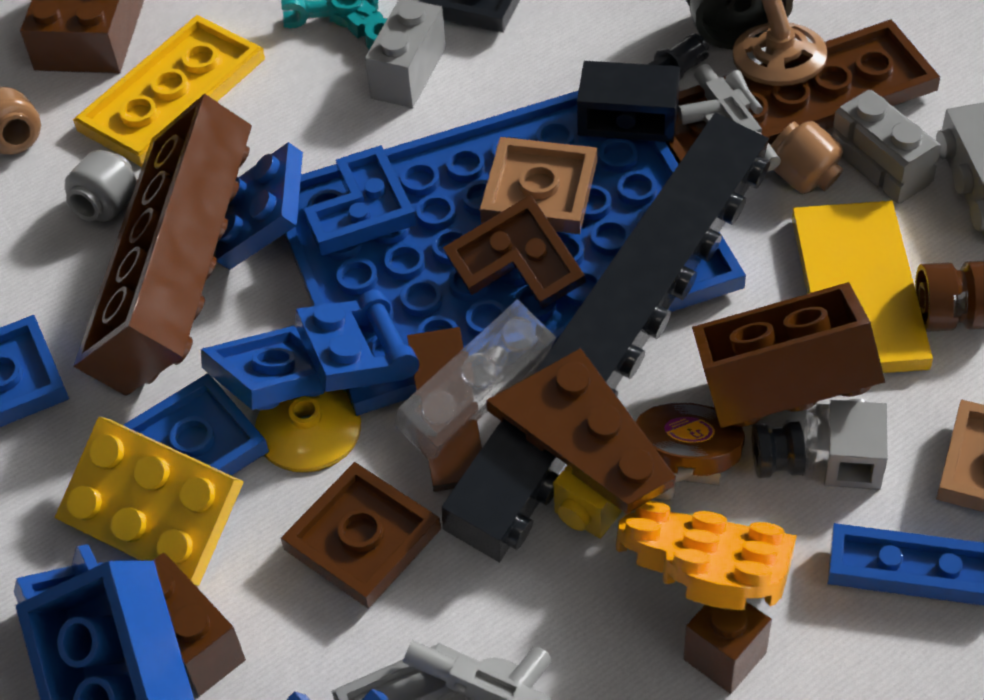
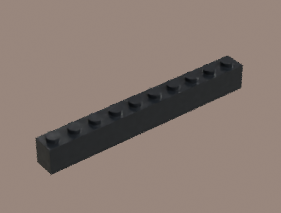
[441,112,770,563]

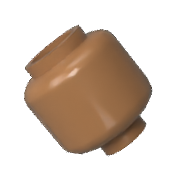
[0,87,41,155]
[771,121,844,194]

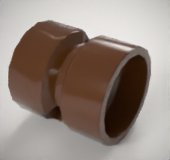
[915,261,984,332]

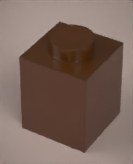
[683,601,772,694]

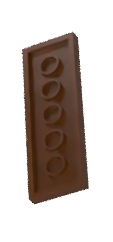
[665,19,940,164]

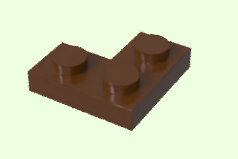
[443,195,586,309]

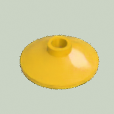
[255,390,361,473]

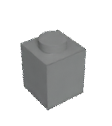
[824,399,888,490]

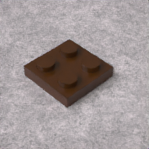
[280,462,441,609]

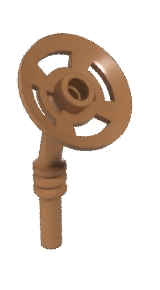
[733,0,827,86]

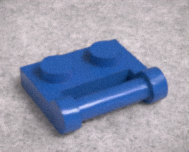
[295,290,420,392]

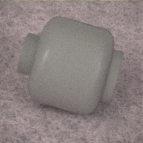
[64,150,137,222]

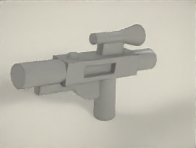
[677,64,781,172]
[403,640,552,700]

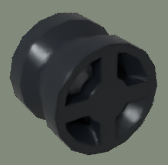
[751,419,806,479]

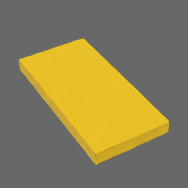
[73,15,265,167]
[792,200,933,373]

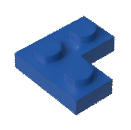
[303,145,416,256]

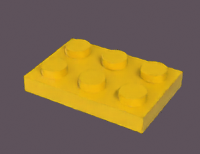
[54,416,244,586]

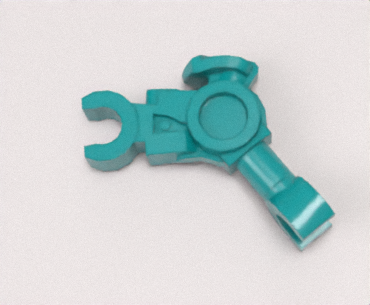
[281,0,388,50]

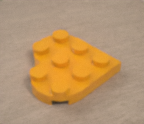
[616,500,797,610]

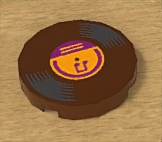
[636,403,745,476]

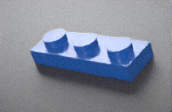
[827,523,984,606]

